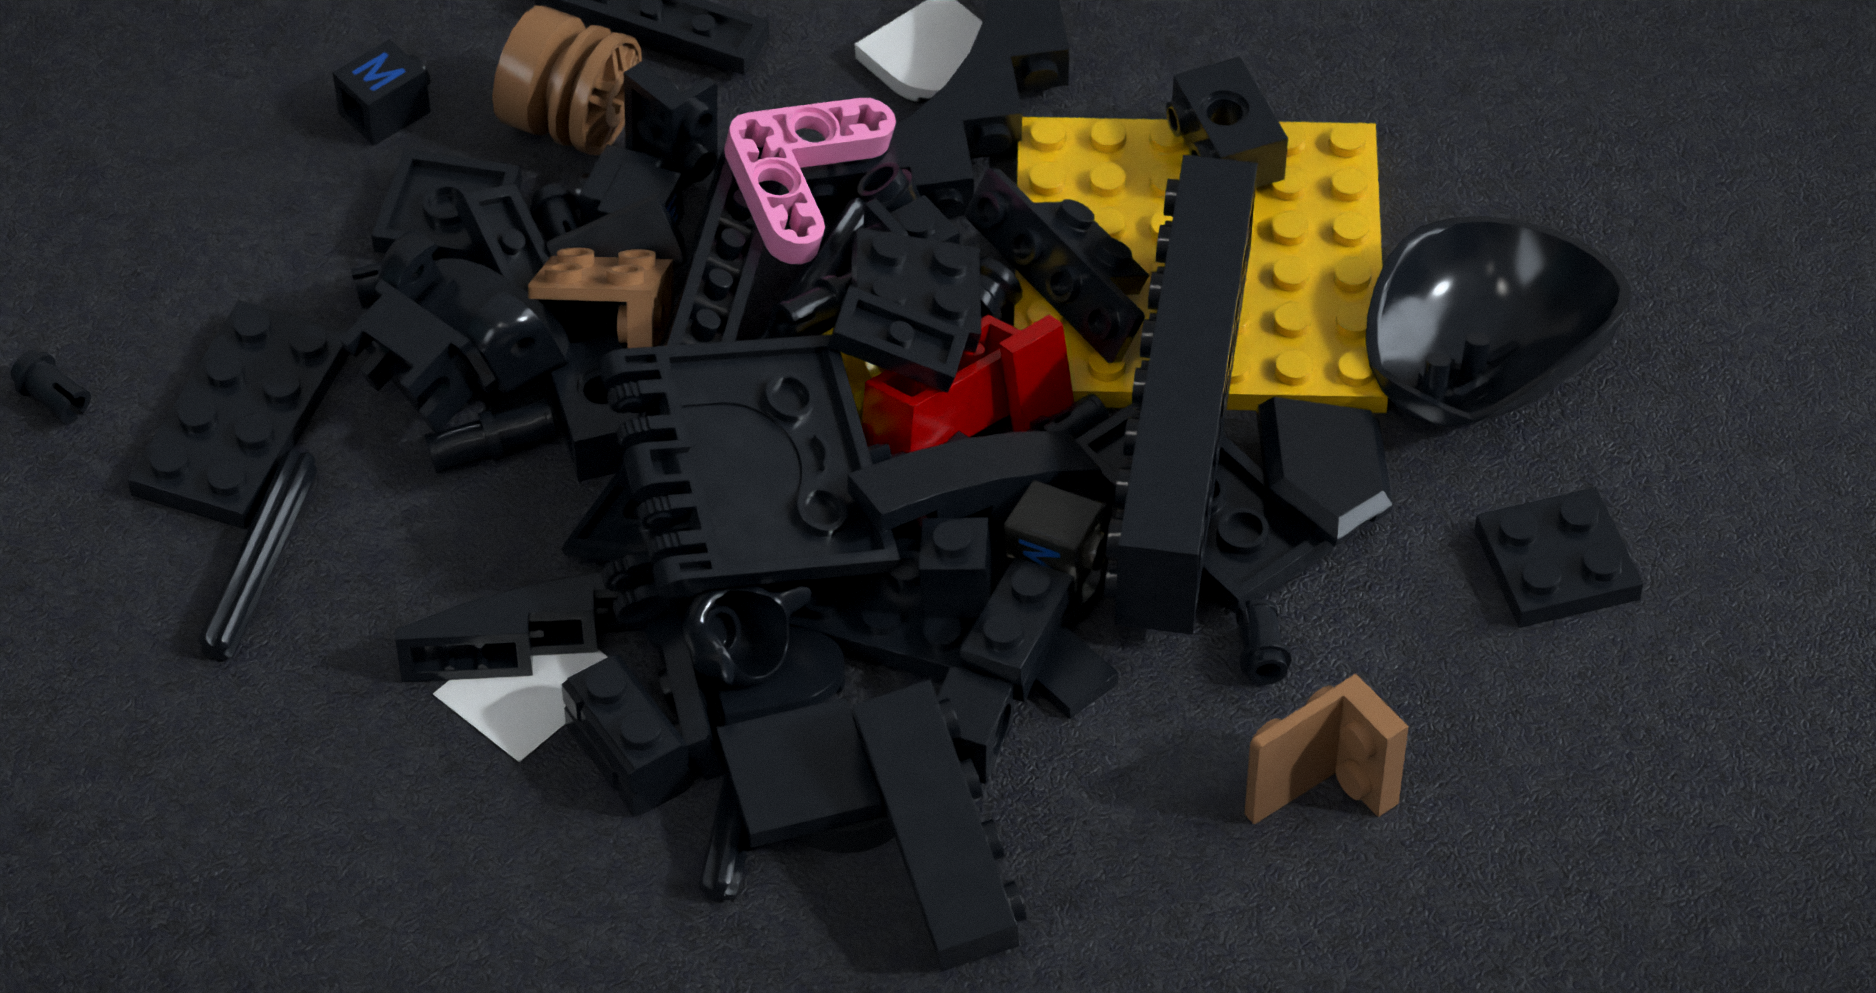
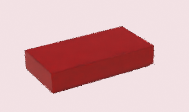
[999,314,1074,432]

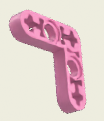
[724,98,896,264]

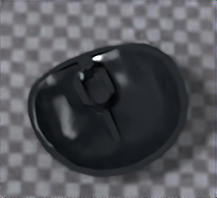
[1366,216,1631,427]

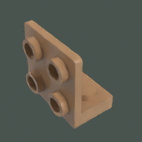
[528,248,674,348]
[1244,674,1408,824]

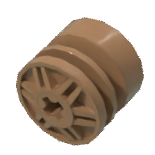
[492,5,642,155]

